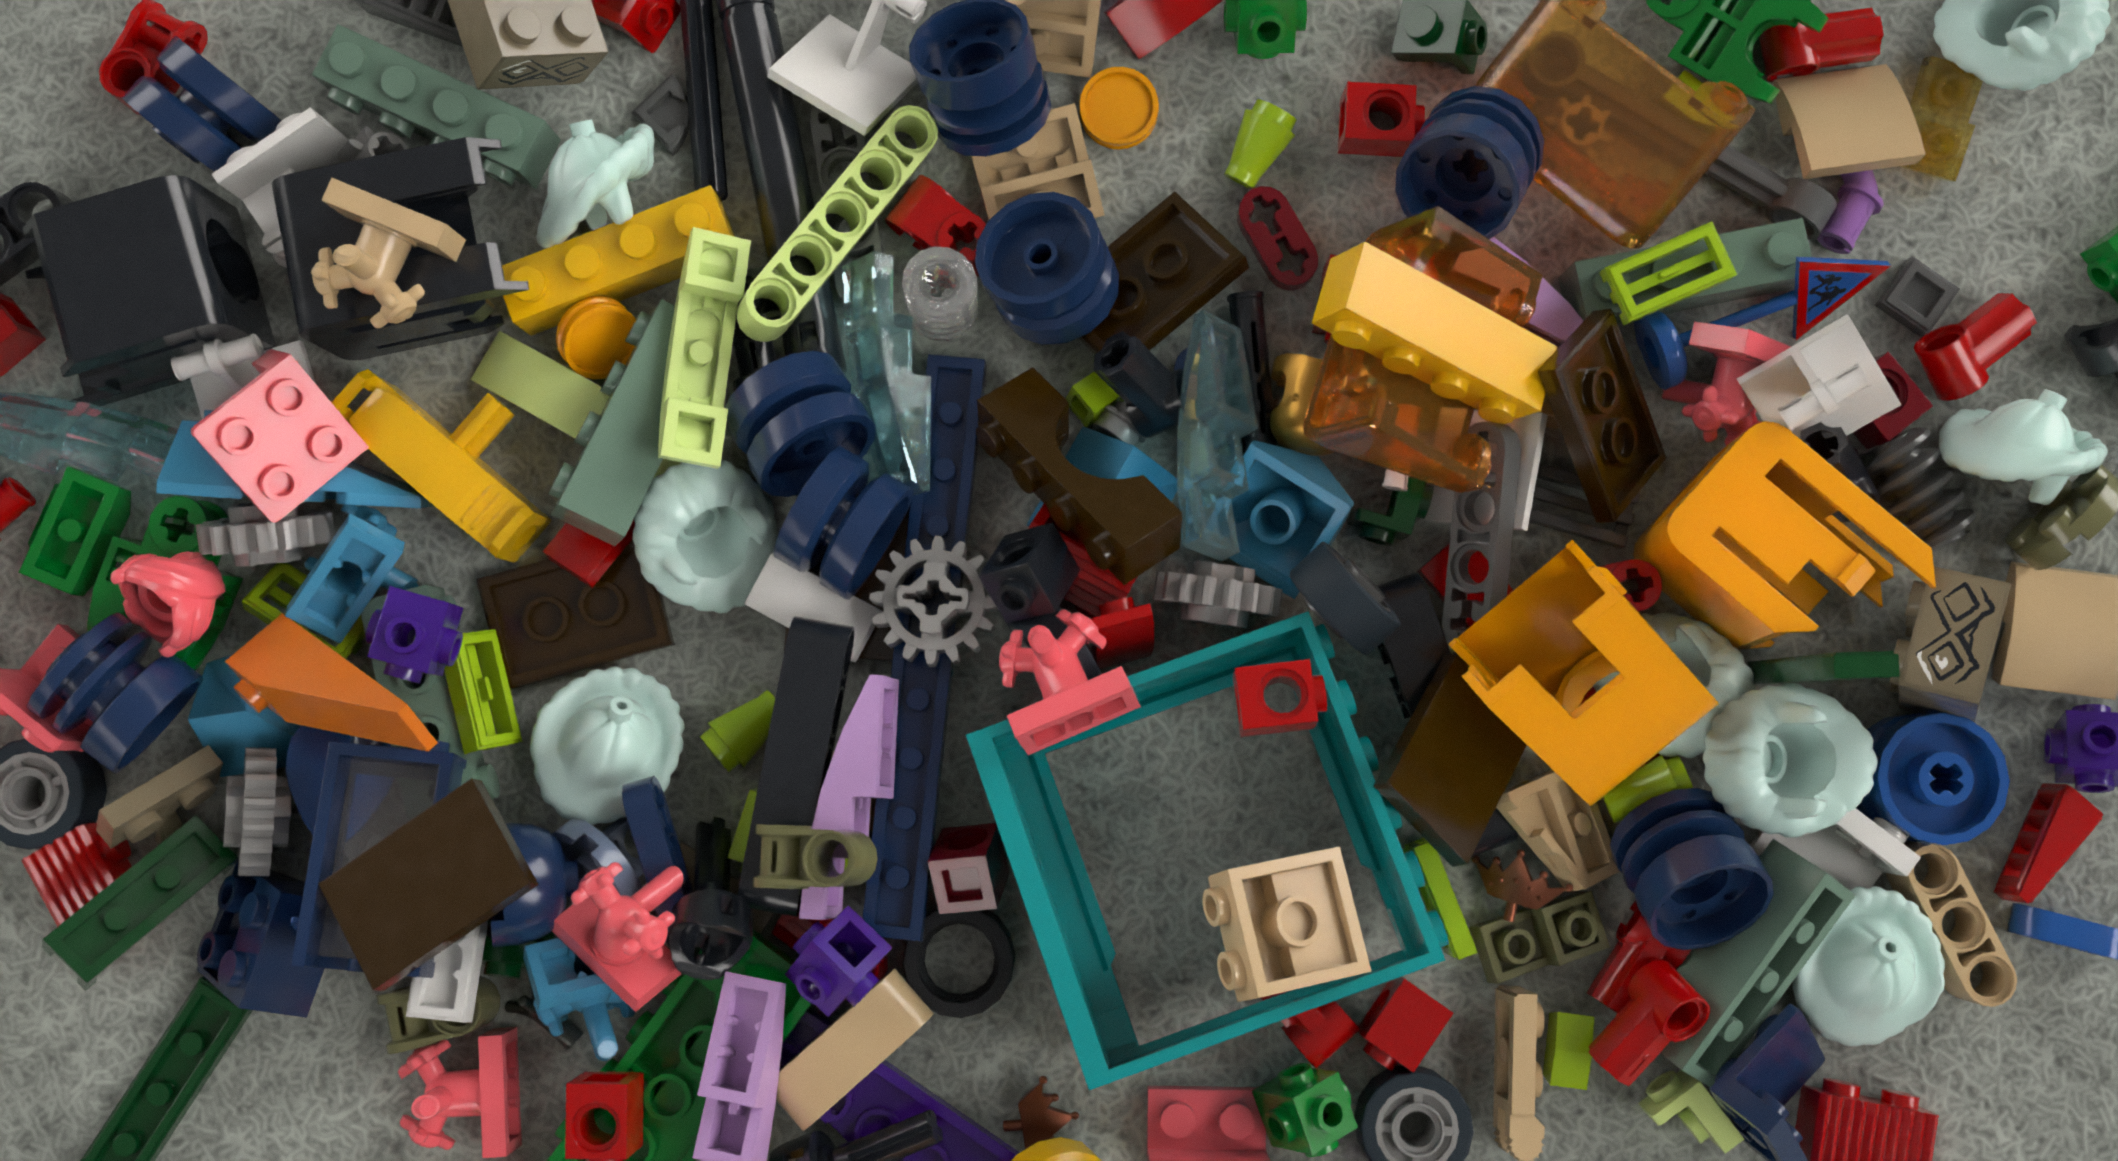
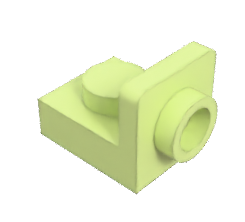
[1638,1070,1745,1154]

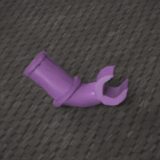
[1817,170,1884,254]

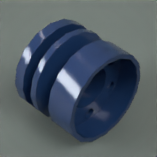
[909,0,1052,157]
[1395,86,1544,246]
[27,612,203,774]
[1610,788,1774,950]

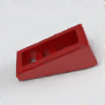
[1994,783,2104,904]

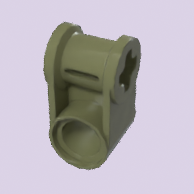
[753,824,878,889]
[376,976,500,1054]

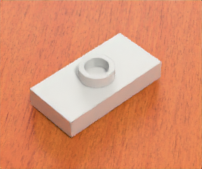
[406,919,489,1023]

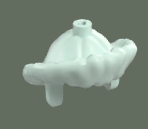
[1933,0,2111,91]
[536,119,654,248]
[1939,389,2108,505]
[633,460,778,613]
[1593,612,1757,759]
[529,666,685,825]
[1703,683,1878,838]
[1792,886,1945,1047]

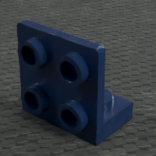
[1709,1004,1825,1161]

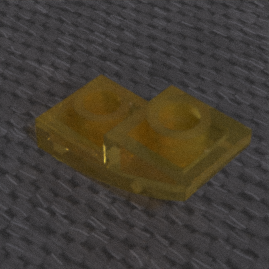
[1898,56,1983,182]

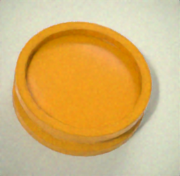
[1079,67,1159,150]
[556,296,636,379]

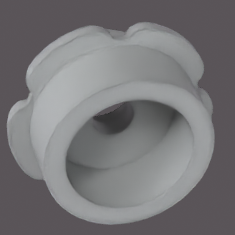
[1092,401,1146,446]

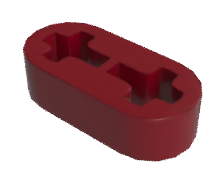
[1237,186,1318,291]

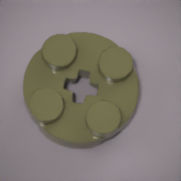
[2005,464,2118,570]

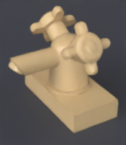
[311,177,466,328]

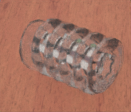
[902,246,979,342]

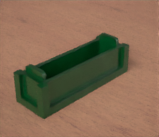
[42,815,238,991]

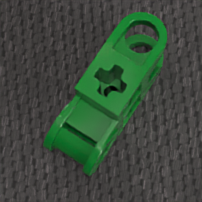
[1646,0,1829,104]
[87,496,243,671]

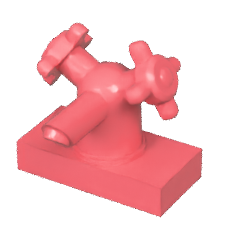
[1662,321,1791,446]
[999,609,1141,755]
[552,862,684,1012]
[398,1027,522,1158]

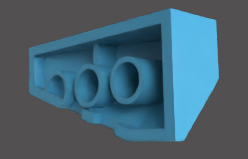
[156,410,434,509]

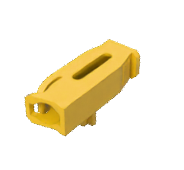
[331,369,552,563]

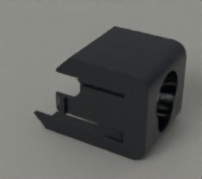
[271,137,530,360]
[22,175,276,411]

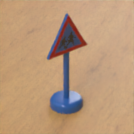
[1634,257,1891,390]

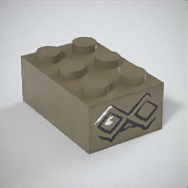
[448,0,609,90]
[1889,566,2011,723]

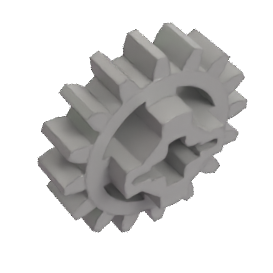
[196,502,335,567]
[869,536,998,667]
[1153,561,1283,628]
[223,747,291,876]

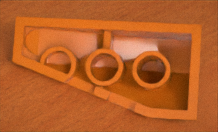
[225,613,438,752]

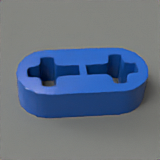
[2007,903,2118,960]

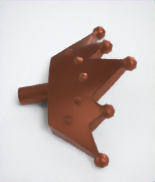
[1472,849,1573,922]
[1003,1076,1079,1149]

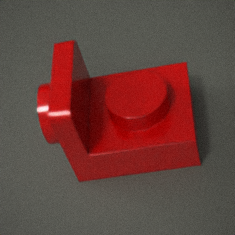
[591,0,680,53]

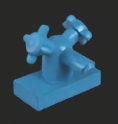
[285,504,419,643]
[523,938,635,1061]

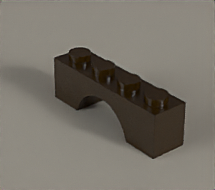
[976,367,1183,585]

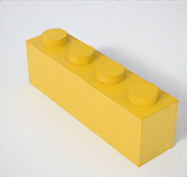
[502,185,735,336]
[1312,242,1557,424]

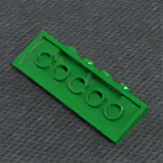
[547,929,812,1161]

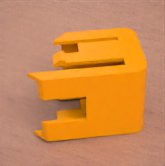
[1633,421,1936,649]
[1448,540,1719,806]

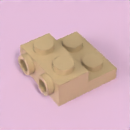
[1202,846,1372,1002]

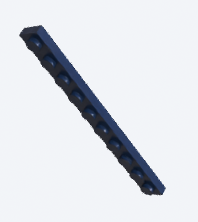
[862,354,987,941]

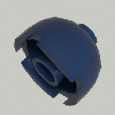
[491,823,578,947]

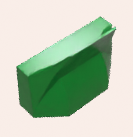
[18,466,131,596]

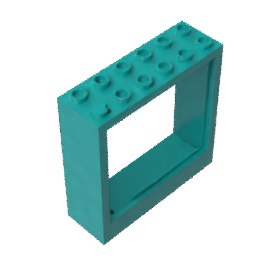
[966,611,1449,1090]

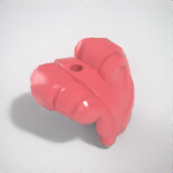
[110,551,226,658]

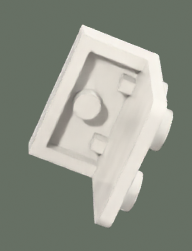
[1750,808,1921,891]

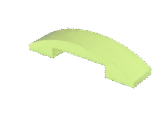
[658,227,751,469]
[470,331,681,479]

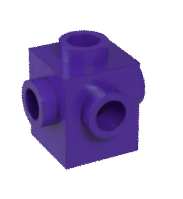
[366,586,464,683]
[2044,704,2118,793]
[784,905,892,1017]

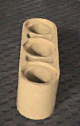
[1886,841,2017,1007]
[776,968,934,1131]

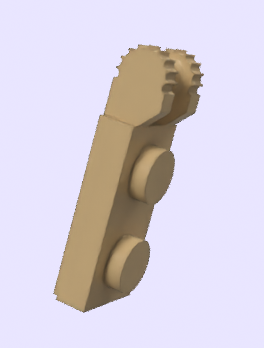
[1493,985,1545,1161]

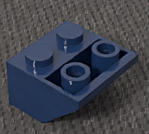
[197,859,325,1018]

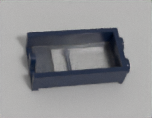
[291,736,467,978]

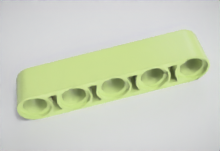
[737,105,938,342]

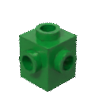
[1223,0,1307,59]
[1252,1063,1358,1157]

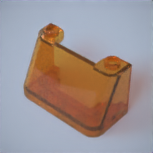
[1474,0,1756,249]
[1303,206,1543,493]

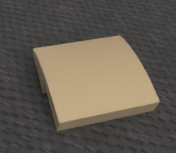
[1773,64,1926,179]
[971,103,1105,221]
[1992,562,2118,700]

